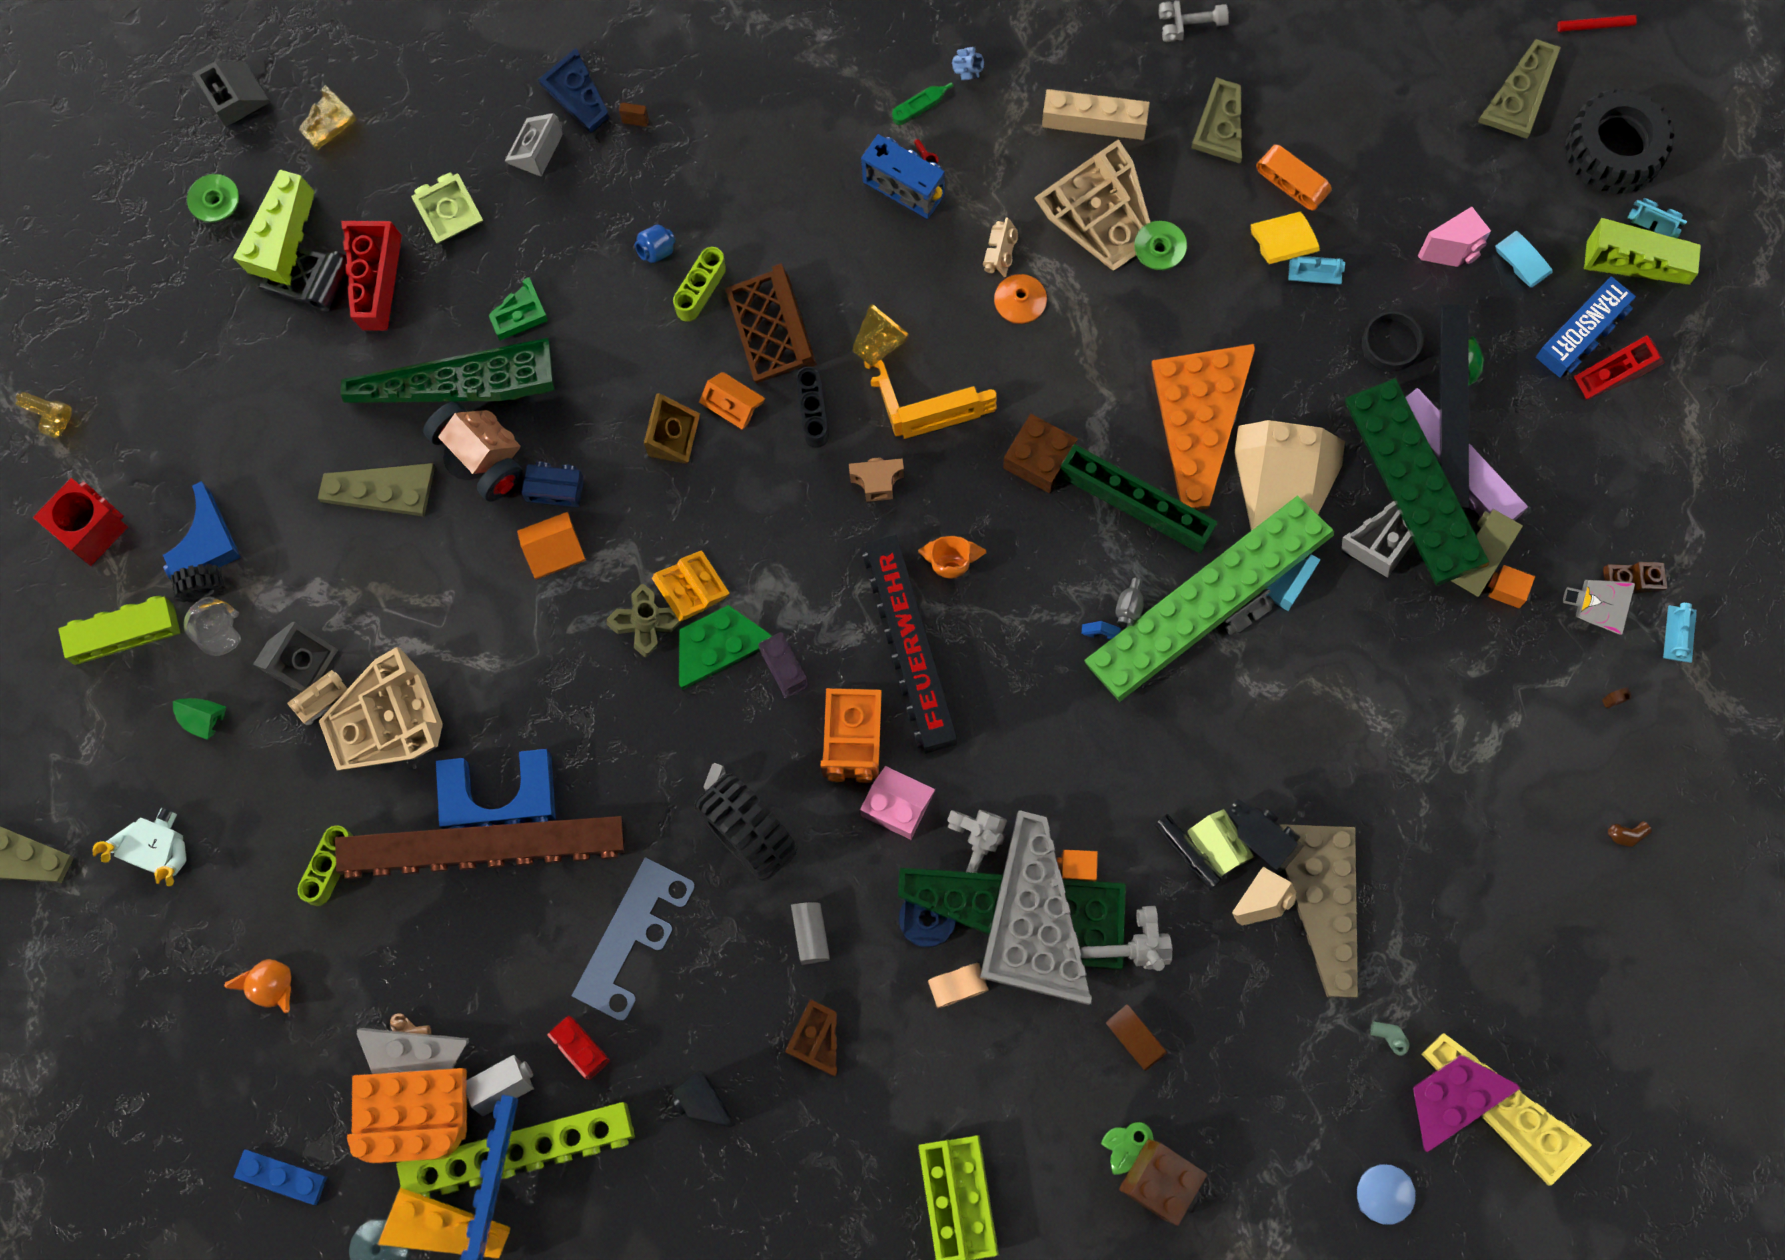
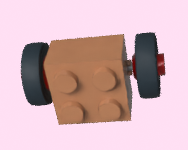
[423,401,522,502]

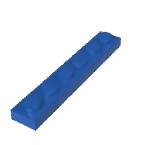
[460,1095,519,1260]

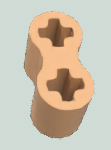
[928,963,988,1008]

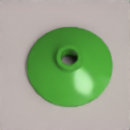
[187,174,239,222]
[1134,221,1187,270]

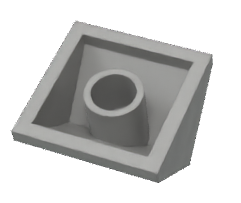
[505,113,563,176]

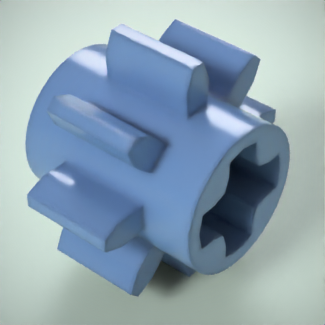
[952,47,984,80]

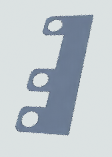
[572,857,694,1020]

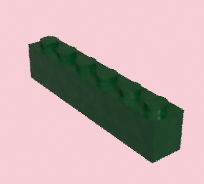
[1059,444,1218,554]

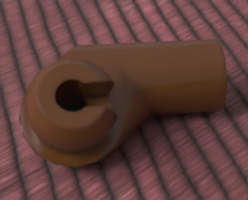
[1608,821,1652,847]

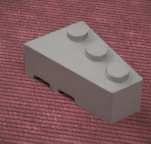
[1341,501,1414,578]

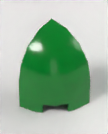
[1469,336,1484,385]
[173,698,226,740]

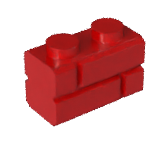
[548,1016,611,1080]

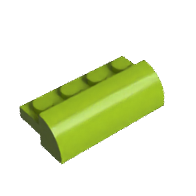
[919,1136,999,1260]

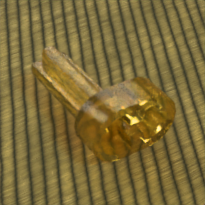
[15,391,72,438]

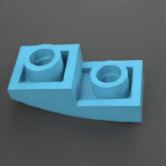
[1495,230,1553,288]

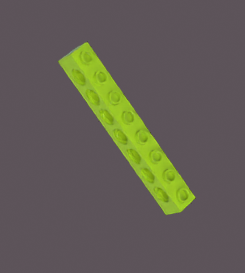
[396,1102,635,1198]

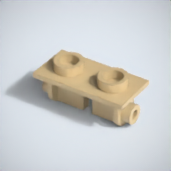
[983,218,1018,277]
[287,670,348,724]

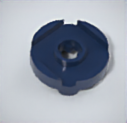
[899,901,956,948]

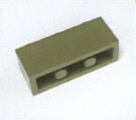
[1451,509,1523,597]

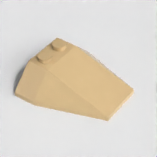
[1035,139,1150,271]
[1234,420,1345,531]
[319,647,443,770]

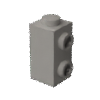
[467,1055,534,1116]

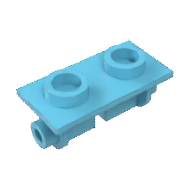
[1628,198,1687,238]
[1289,256,1345,284]
[1663,603,1697,663]

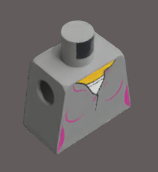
[1563,580,1635,635]

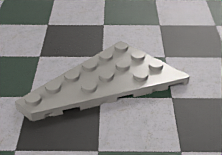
[980,810,1092,1005]

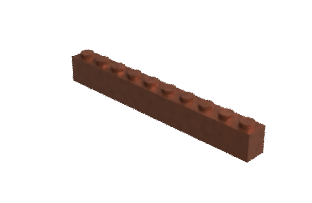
[335,816,624,879]

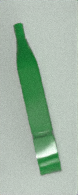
[892,83,953,125]

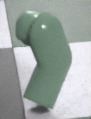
[1370,1021,1409,1055]

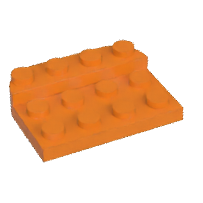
[347,1068,467,1163]

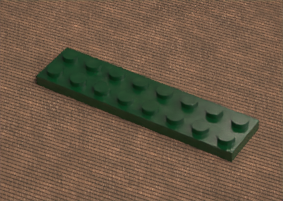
[1345,378,1489,586]

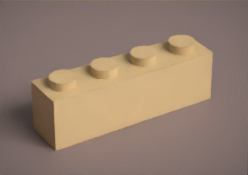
[1042,89,1149,140]

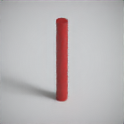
[1557,15,1637,32]

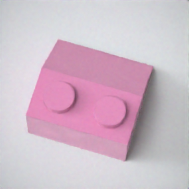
[1418,207,1491,267]
[860,766,935,840]

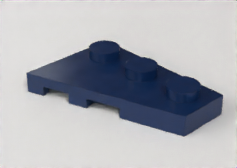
[538,48,609,133]

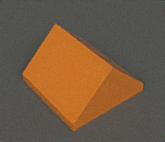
[517,512,586,580]

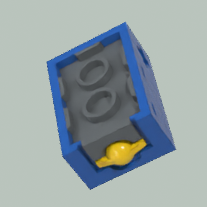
[861,134,945,219]

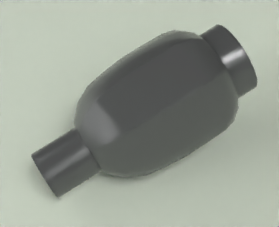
[1115,578,1144,628]

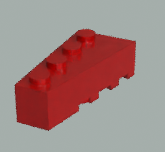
[341,221,402,331]

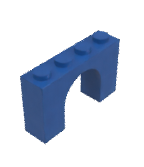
[436,749,556,829]

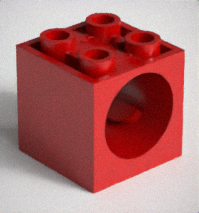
[33,478,128,566]

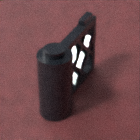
[260,243,347,311]

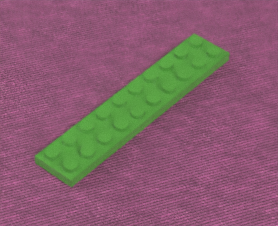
[1085,495,1334,702]

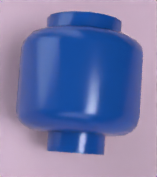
[635,224,675,263]

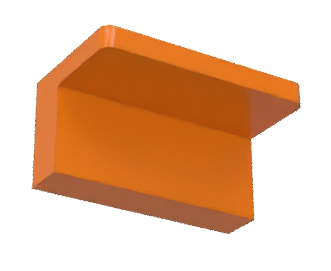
[699,372,765,429]

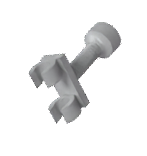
[1159,1,1228,42]

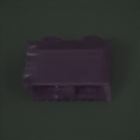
[758,632,808,698]

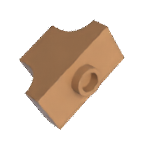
[849,458,904,502]

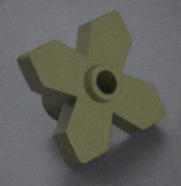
[606,584,681,657]

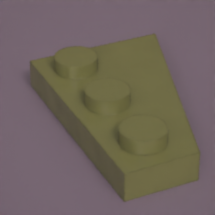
[1191,78,1242,164]

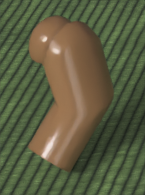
[390,1013,431,1035]

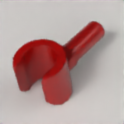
[914,139,939,164]

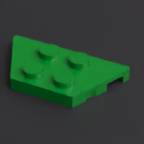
[679,605,776,690]

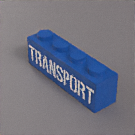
[1536,276,1636,378]

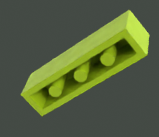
[58,596,181,665]

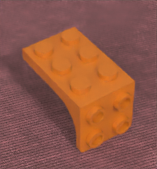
[821,688,882,783]

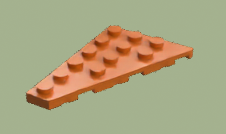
[1151,344,1255,510]

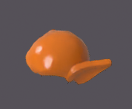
[918,536,987,579]
[224,959,291,1014]

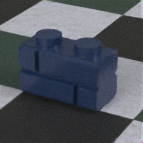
[522,462,584,508]

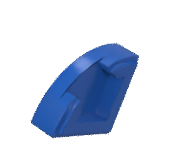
[1081,621,1121,639]

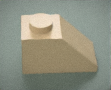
[1232,867,1297,926]

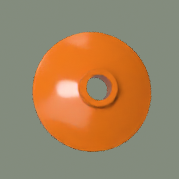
[995,274,1047,324]

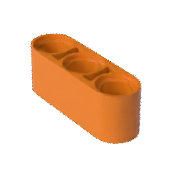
[1256,145,1332,210]

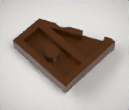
[785,999,837,1076]

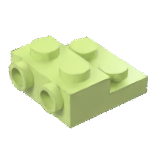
[411,172,483,244]

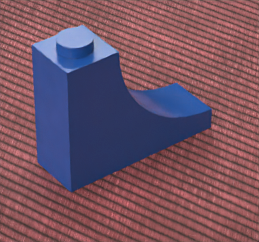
[163,481,241,580]

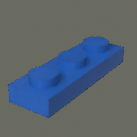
[233,1149,327,1205]

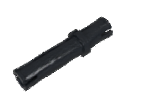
[1154,814,1224,890]

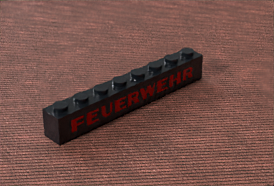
[862,534,957,754]

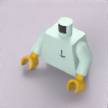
[93,808,187,886]

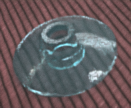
[349,1219,408,1260]

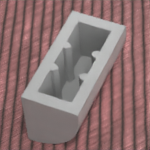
[791,902,830,965]

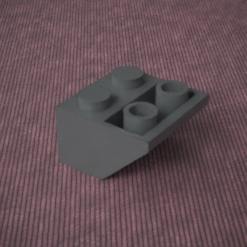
[193,61,270,127]

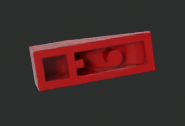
[1574,335,1665,400]

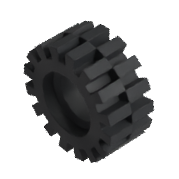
[171,564,225,603]

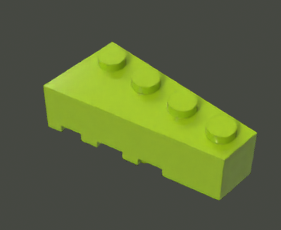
[233,170,315,286]
[1584,218,1701,285]

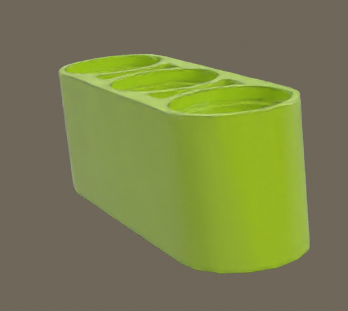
[673,247,726,321]
[298,825,353,906]

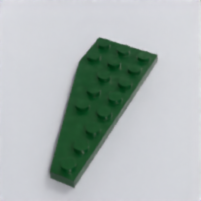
[340,338,554,403]
[898,868,1126,970]

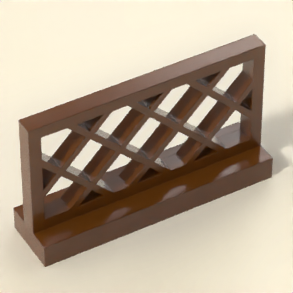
[725,263,817,384]

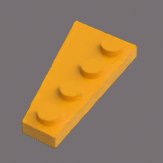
[378,1187,511,1258]

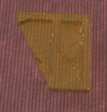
[299,86,357,150]
[852,304,908,366]

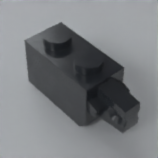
[1227,799,1304,872]

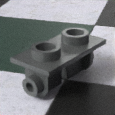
[1223,589,1275,635]

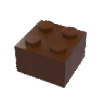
[1003,413,1078,493]
[1119,1139,1207,1226]

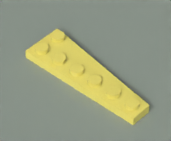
[1422,1033,1591,1186]

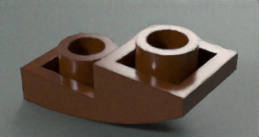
[1603,562,1667,593]
[1106,1004,1167,1071]

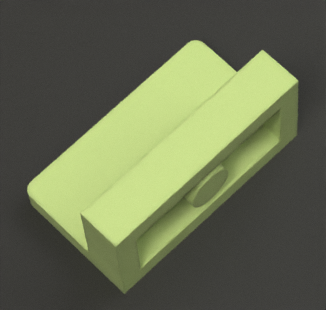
[1188,809,1254,876]

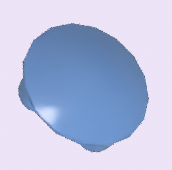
[1357,1165,1415,1224]

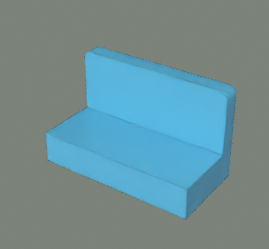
[1266,554,1320,611]

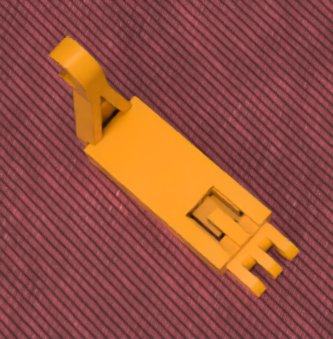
[864,357,997,439]

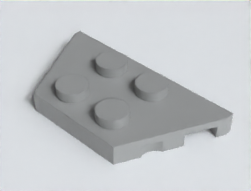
[357,1028,469,1074]

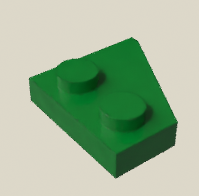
[489,277,548,341]

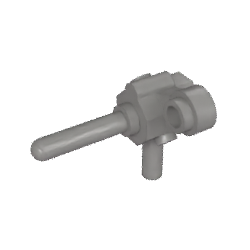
[947,809,1007,873]
[1080,906,1172,971]

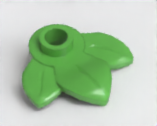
[1101,1122,1153,1174]

